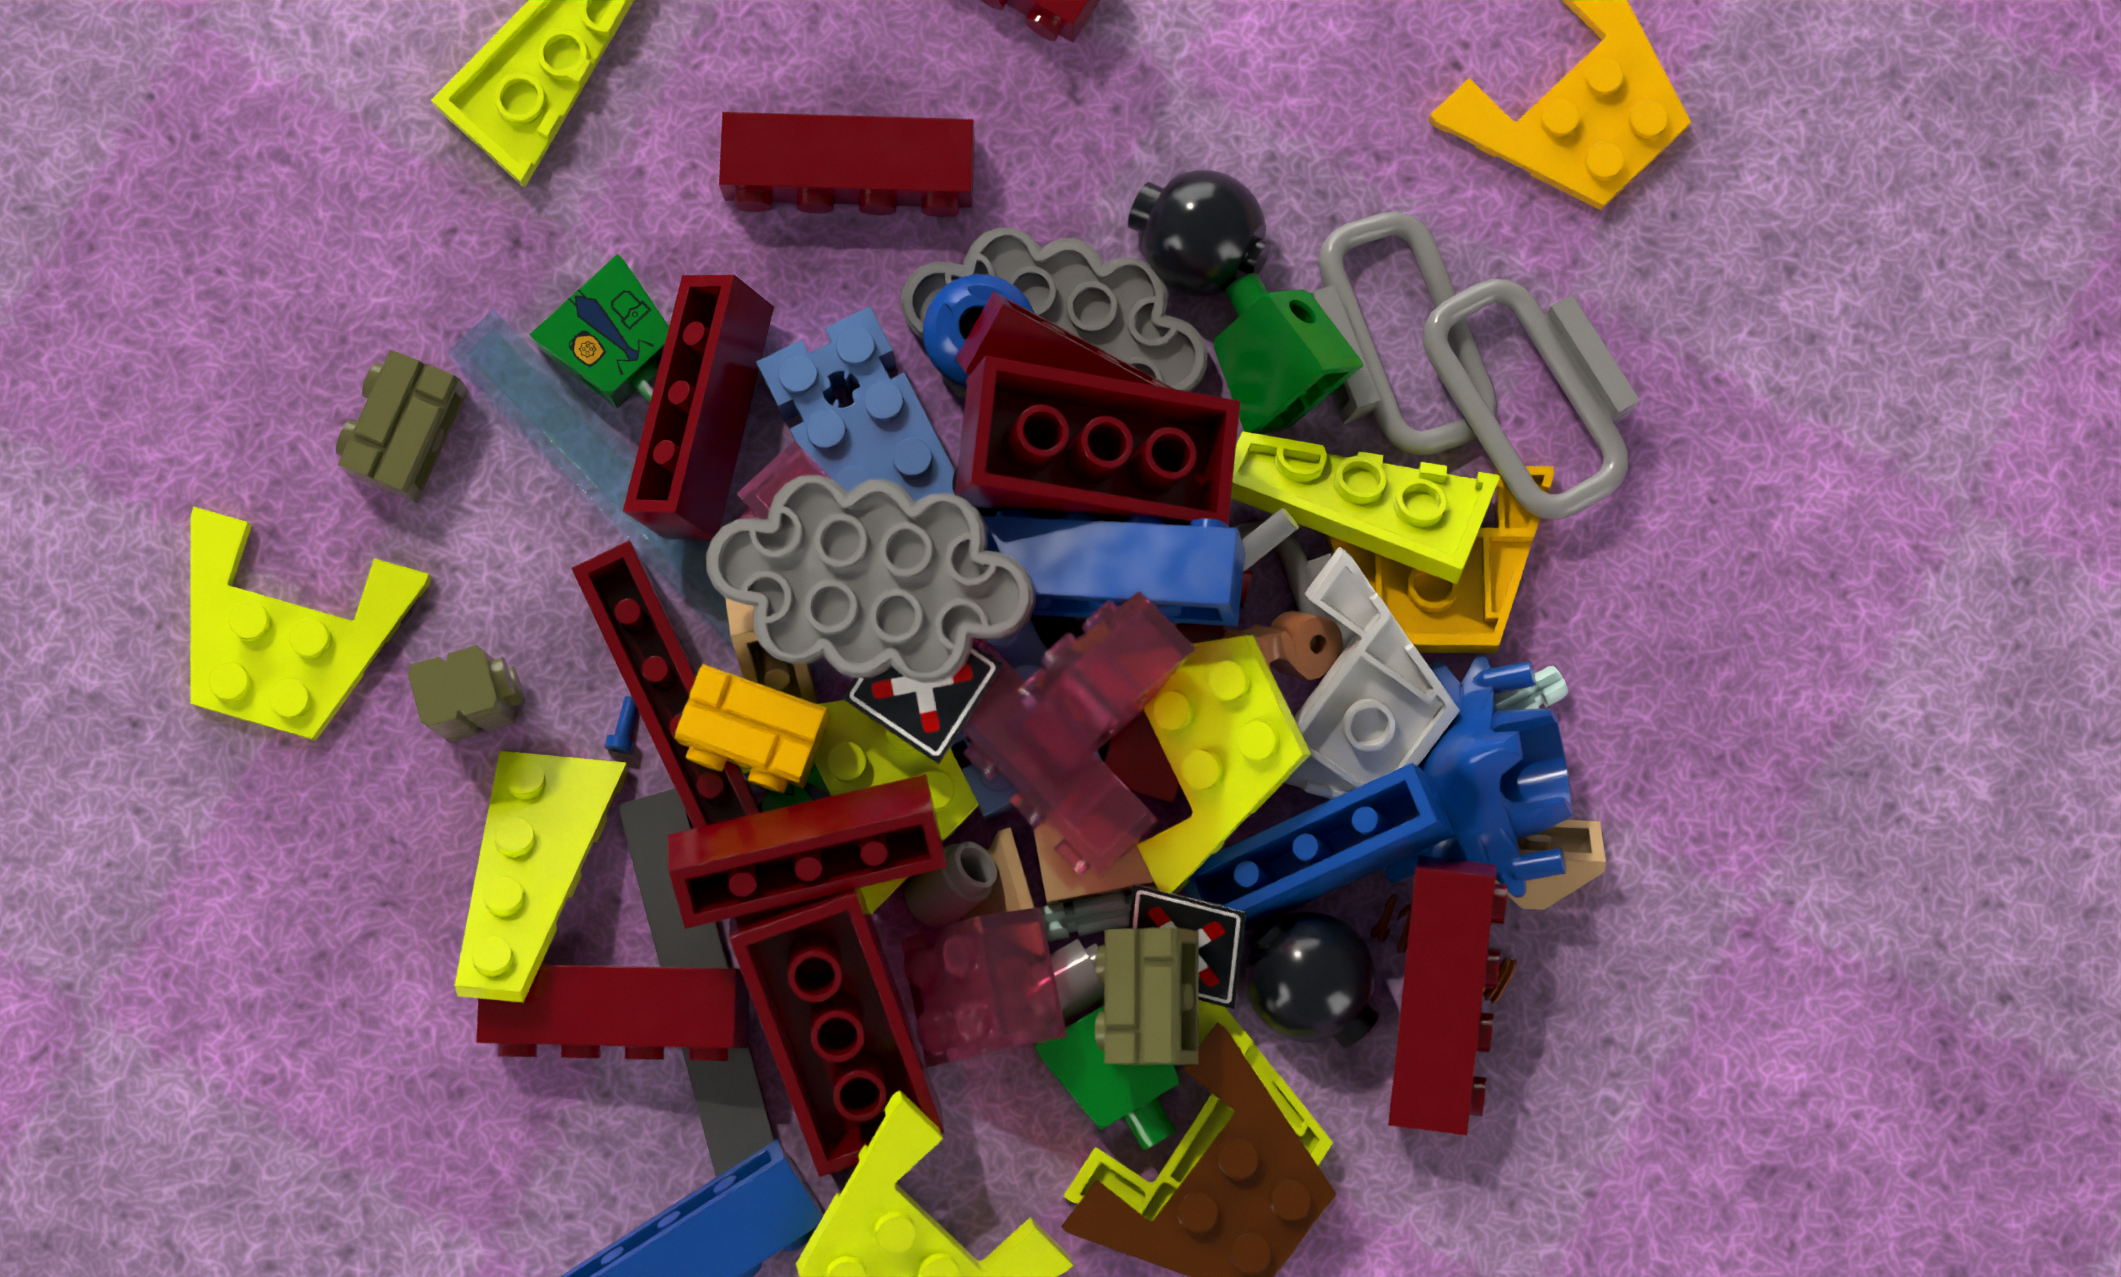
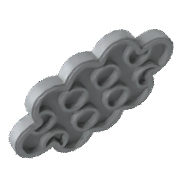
[901,227,1207,401]
[706,475,1036,683]

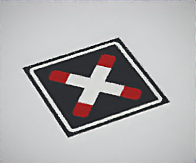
[842,644,1004,764]
[1128,884,1246,1009]

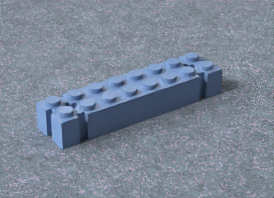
[756,306,1101,823]

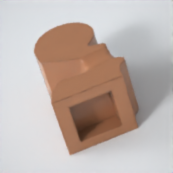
[1222,610,1343,681]

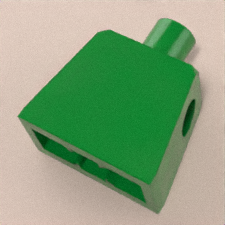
[1214,273,1364,434]
[1034,1006,1180,1151]

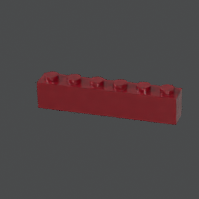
[571,540,762,828]

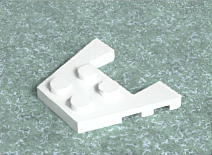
[1284,547,1460,799]

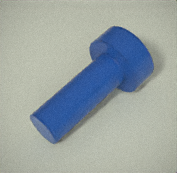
[604,696,638,755]

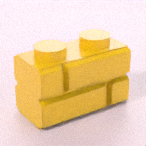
[675,664,831,794]

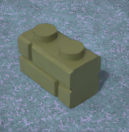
[336,350,468,503]
[407,645,525,743]
[1095,928,1199,1065]

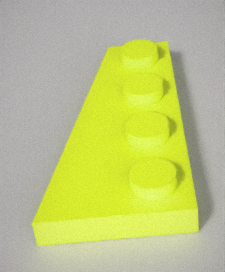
[431,0,634,188]
[1231,431,1501,584]
[454,751,628,1002]

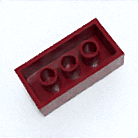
[954,356,1240,526]
[729,888,945,1178]

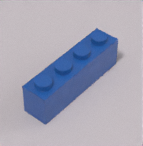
[982,509,1246,626]
[1183,763,1456,931]
[560,1138,824,1277]

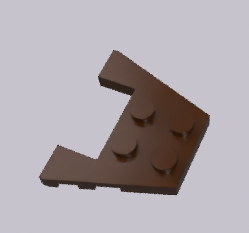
[1061,1022,1337,1277]

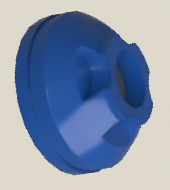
[923,274,1034,388]

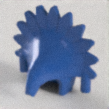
[1385,655,1573,898]

